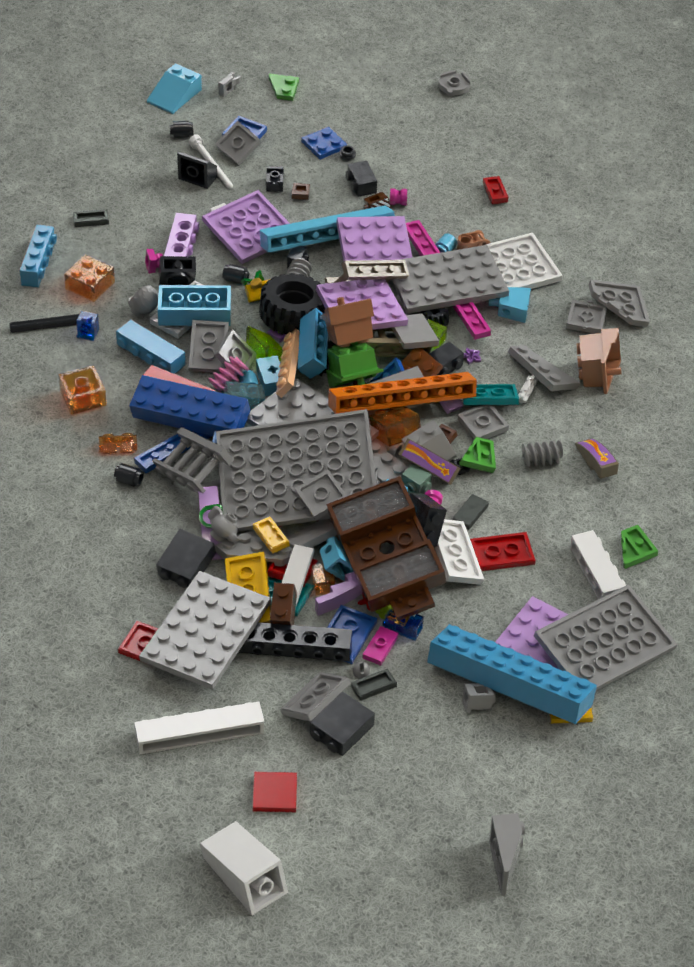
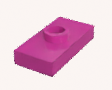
[362,626,399,666]

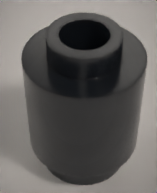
[170,121,194,138]
[222,264,250,285]
[114,463,144,487]

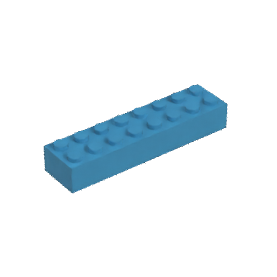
[427,624,597,724]

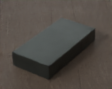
[73,209,109,227]
[452,494,489,530]
[351,668,397,701]

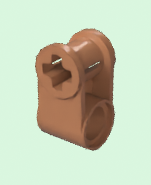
[456,230,491,250]

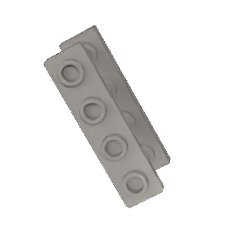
[152,427,234,493]

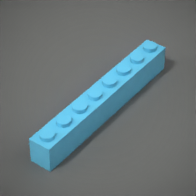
[260,205,395,253]

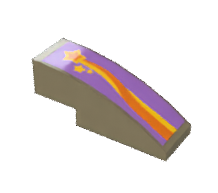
[398,438,461,485]
[575,438,619,479]

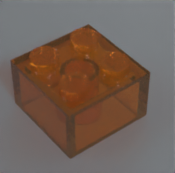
[64,254,115,302]
[58,365,107,415]
[369,406,421,447]

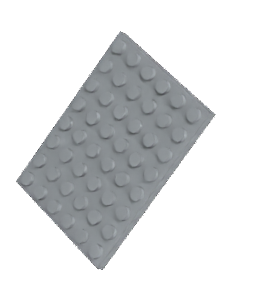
[216,409,377,532]

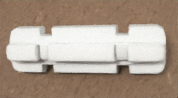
[518,375,538,404]

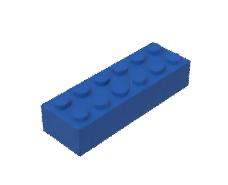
[129,375,250,436]

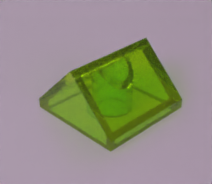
[246,326,283,361]

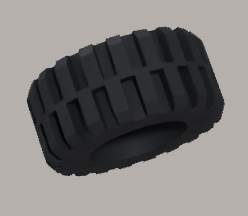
[259,273,325,335]

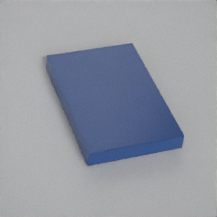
[327,605,377,664]

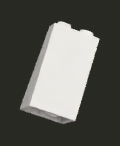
[200,821,288,915]

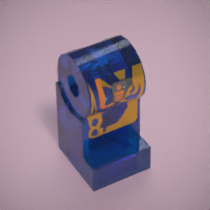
[382,609,424,641]

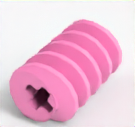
[208,356,249,393]

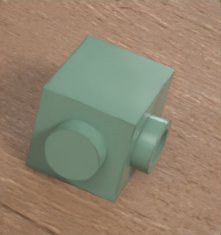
[402,464,432,494]

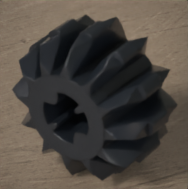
[420,307,450,332]

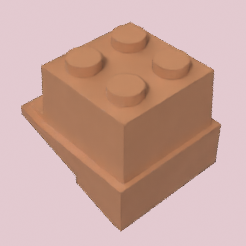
[320,297,374,347]
[576,328,621,394]

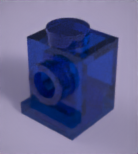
[76,311,99,341]

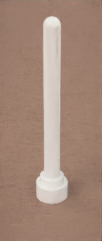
[189,134,233,189]

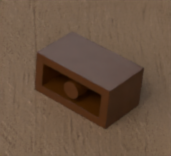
[270,583,297,625]

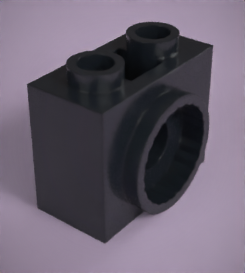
[158,256,196,285]

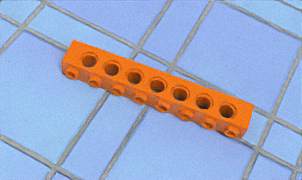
[328,372,477,414]

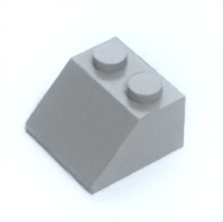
[402,420,457,461]

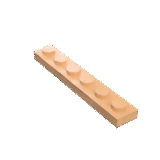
[276,329,300,398]

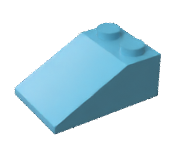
[147,63,202,114]

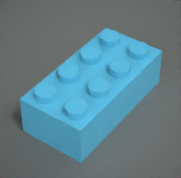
[158,285,231,326]

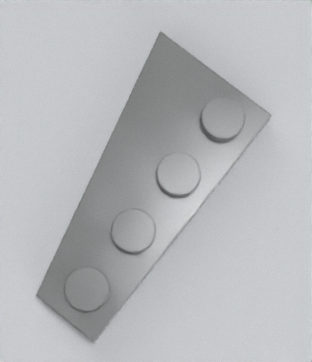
[508,345,580,391]

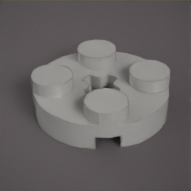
[438,70,470,97]

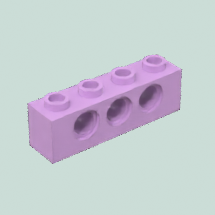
[164,213,199,256]

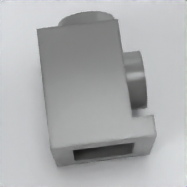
[462,684,495,713]

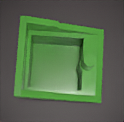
[326,342,384,388]

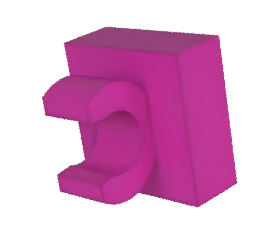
[145,249,163,274]

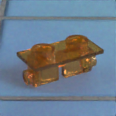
[99,433,137,454]

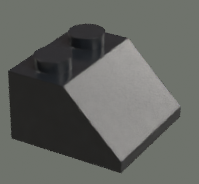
[177,152,217,189]

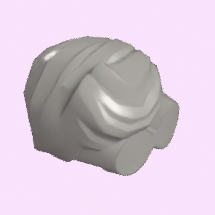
[128,285,158,318]

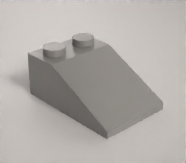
[489,813,525,896]

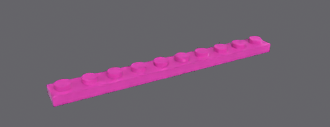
[406,220,491,340]

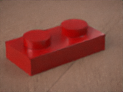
[483,176,509,204]

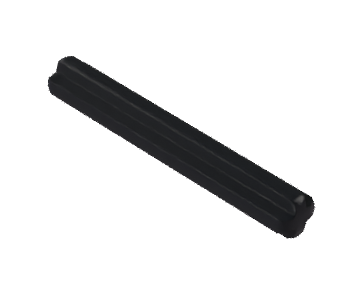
[9,314,81,333]

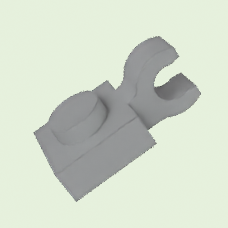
[218,72,241,97]

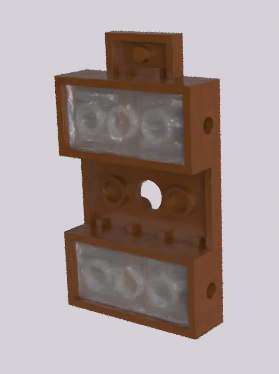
[326,476,446,621]

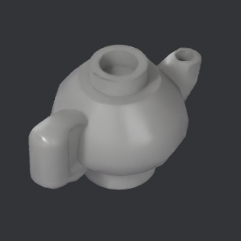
[208,506,241,543]

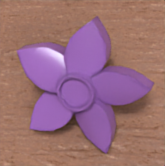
[464,348,481,364]

